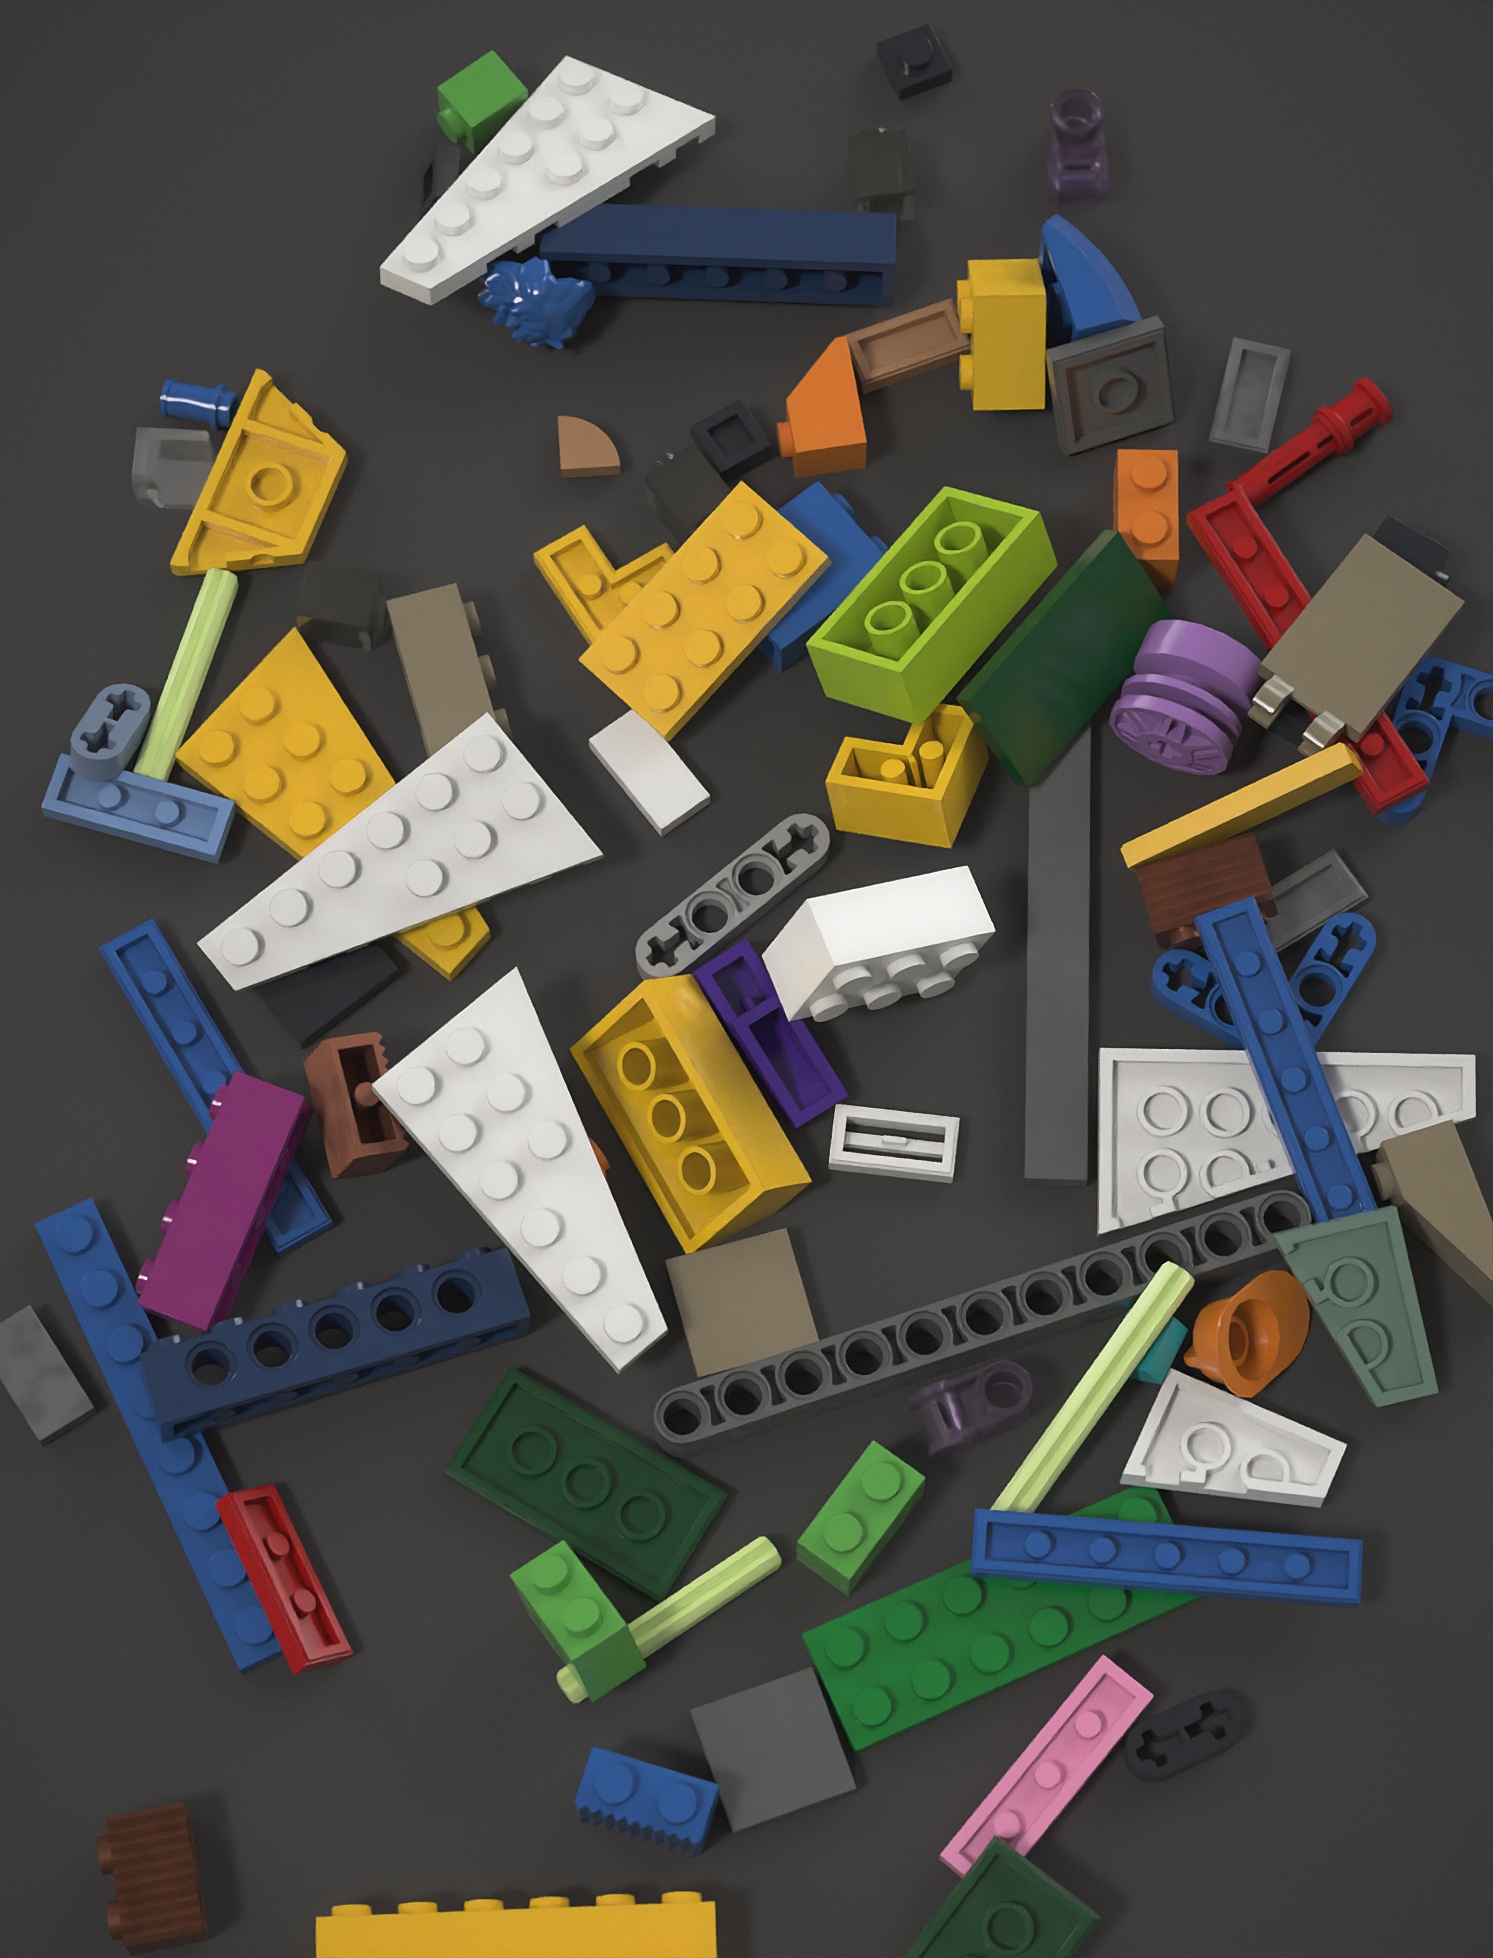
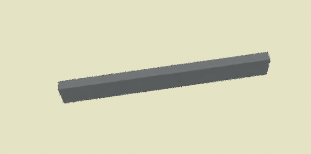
[1024,717,1091,1187]

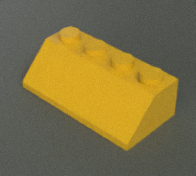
[570,974,812,1254]

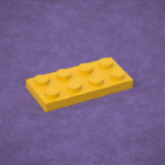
[578,481,832,742]

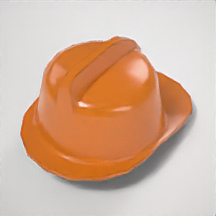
[1183,1270,1310,1398]

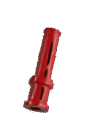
[1225,377,1393,509]

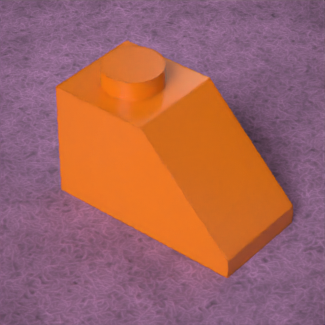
[776,336,867,478]

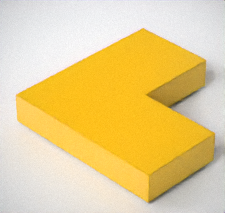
[533,525,674,646]

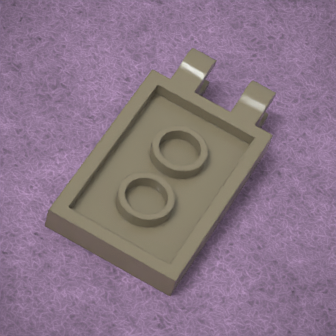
[1247,533,1465,758]

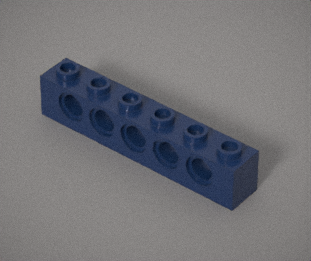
[139,1246,531,1443]

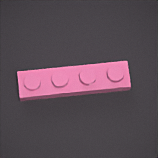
[939,1655,1154,1878]

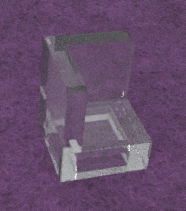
[131,427,215,510]

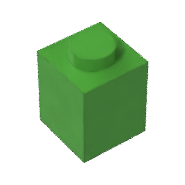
[436,50,528,156]

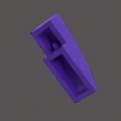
[689,939,849,1129]

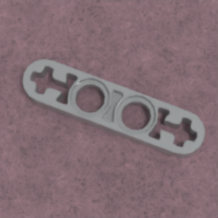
[635,813,830,980]

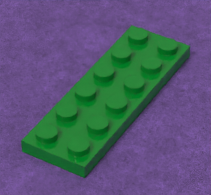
[801,1486,1206,1756]

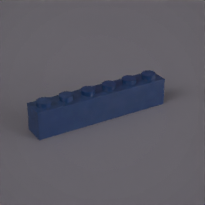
[540,203,896,306]

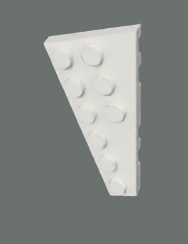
[380,56,716,306]
[197,712,604,994]
[372,966,668,1375]
[1097,1048,1476,1237]

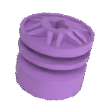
[1109,620,1265,775]

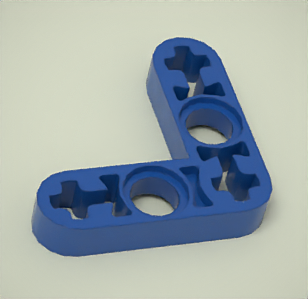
[1376,657,1493,825]
[1150,913,1377,1051]

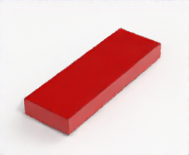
[215,1484,353,1675]

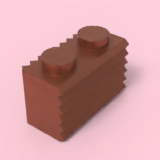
[1135,832,1279,950]
[303,1032,409,1180]
[97,1802,209,1955]

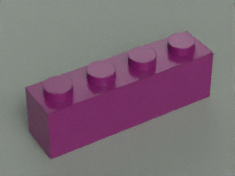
[136,1070,315,1335]

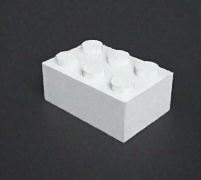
[762,865,996,1022]

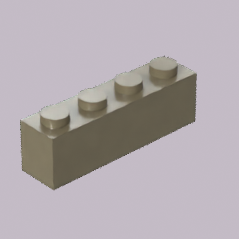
[386,583,513,759]

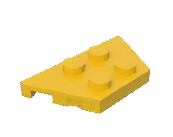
[170,369,348,576]

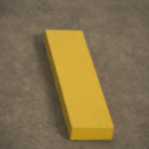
[1120,743,1364,874]

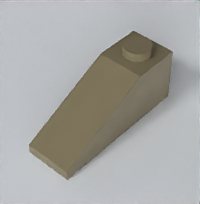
[1370,1119,1493,1307]

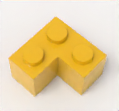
[956,259,1046,410]
[825,703,989,849]

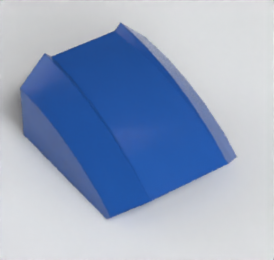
[1038,213,1142,347]

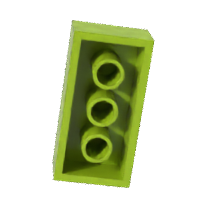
[806,486,1058,726]

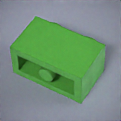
[797,1440,926,1596]
[510,1540,647,1702]

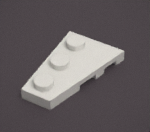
[1119,1368,1347,1508]

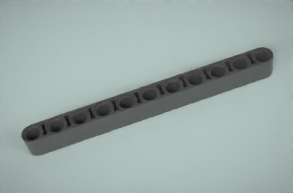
[653,1190,1311,1459]

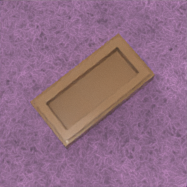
[842,298,971,395]

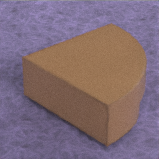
[557,416,621,479]

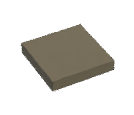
[665,1228,819,1380]

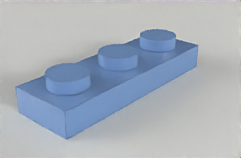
[41,753,237,864]

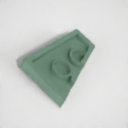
[1269,1206,1439,1407]

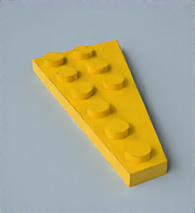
[174,626,491,982]

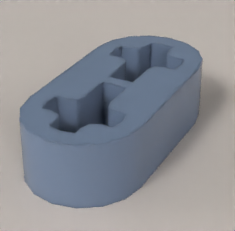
[70,683,151,782]

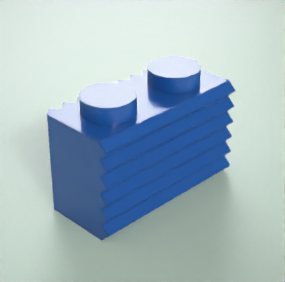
[575,1746,719,1858]

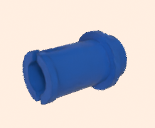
[160,379,239,431]

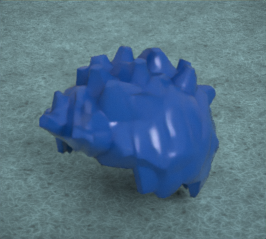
[477,257,597,351]

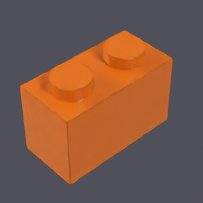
[1113,449,1179,590]

